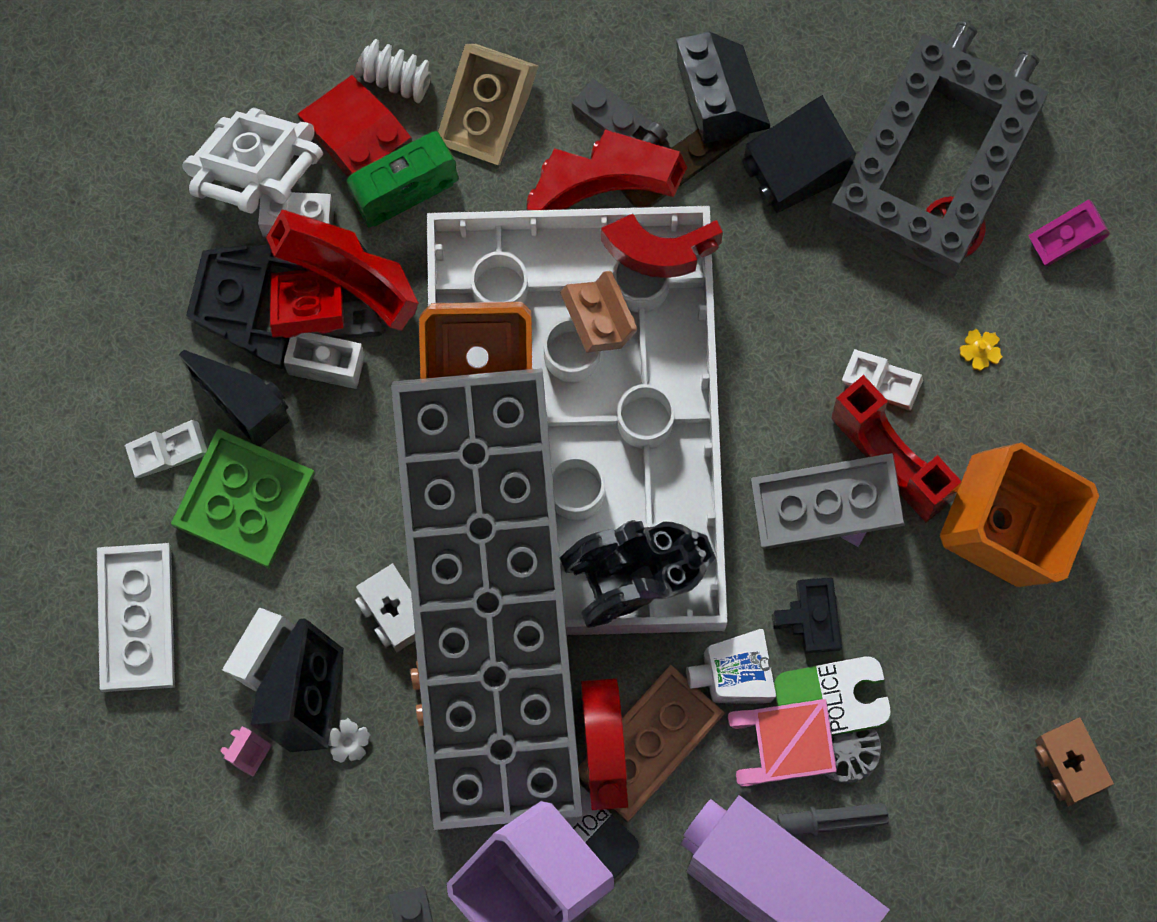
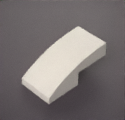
[842,349,923,411]
[125,420,207,478]

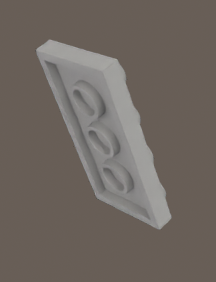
[751,453,905,550]

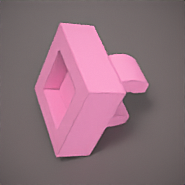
[221,726,272,776]

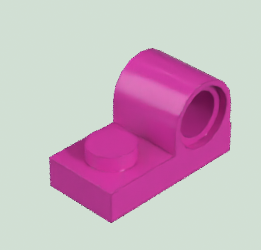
[1028,199,1110,267]

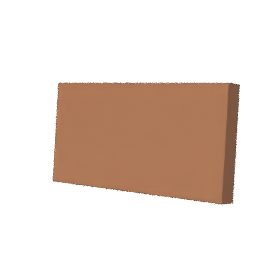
[578,665,725,822]

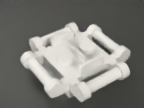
[182,108,323,214]

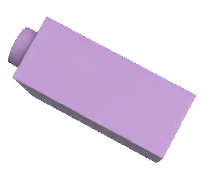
[680,795,890,922]

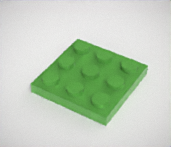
[171,429,315,569]

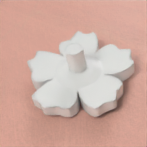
[328,718,370,763]

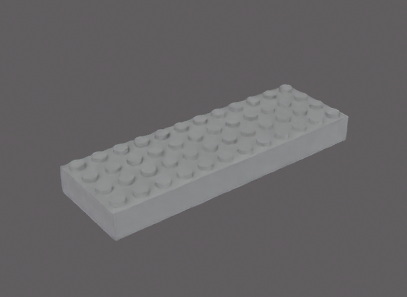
[391,368,582,830]

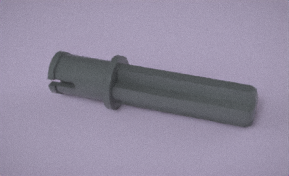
[777,803,889,837]

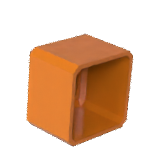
[419,302,532,379]
[940,442,1099,587]

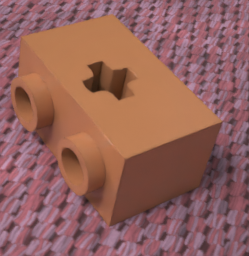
[1034,717,1114,807]

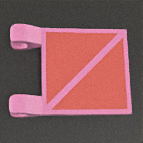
[728,699,837,787]

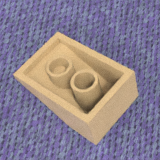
[438,44,538,165]

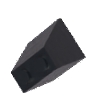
[742,95,856,213]

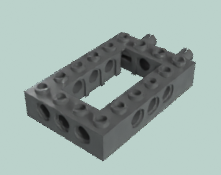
[829,21,1049,279]

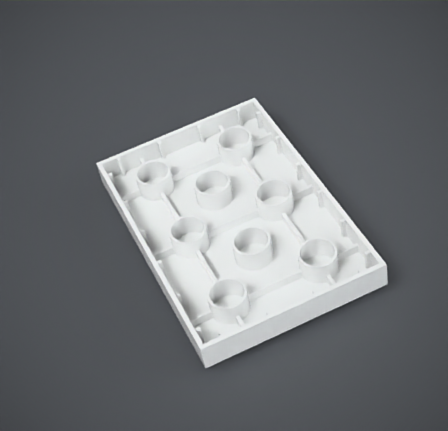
[427,206,727,635]

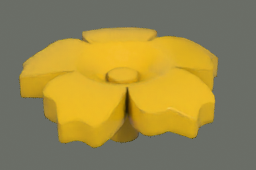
[959,329,1003,371]

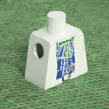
[686,629,776,703]

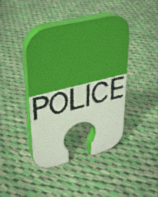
[774,657,891,736]

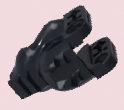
[560,520,716,628]

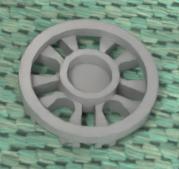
[824,728,881,783]

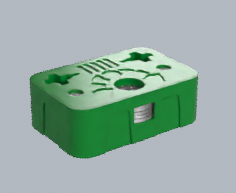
[346,131,459,228]

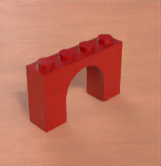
[831,374,962,523]

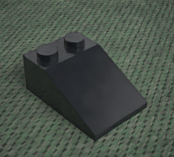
[179,350,290,447]
[251,618,344,752]

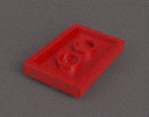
[270,269,344,338]

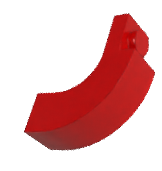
[581,678,628,810]

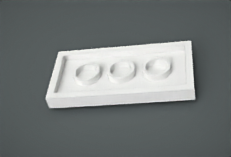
[97,543,175,692]

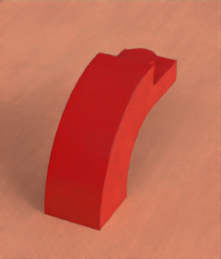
[601,214,723,278]

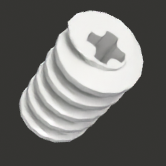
[354,39,431,103]

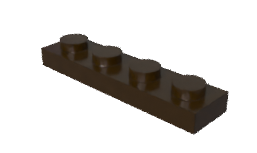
[621,129,749,208]

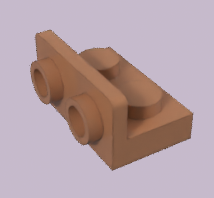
[560,271,637,353]

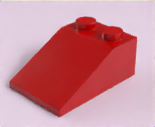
[297,75,412,177]

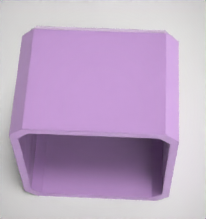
[447,801,614,922]

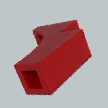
[526,130,687,211]
[266,209,419,331]

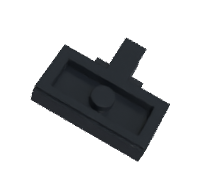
[772,577,842,654]

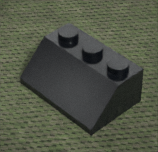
[676,31,770,144]

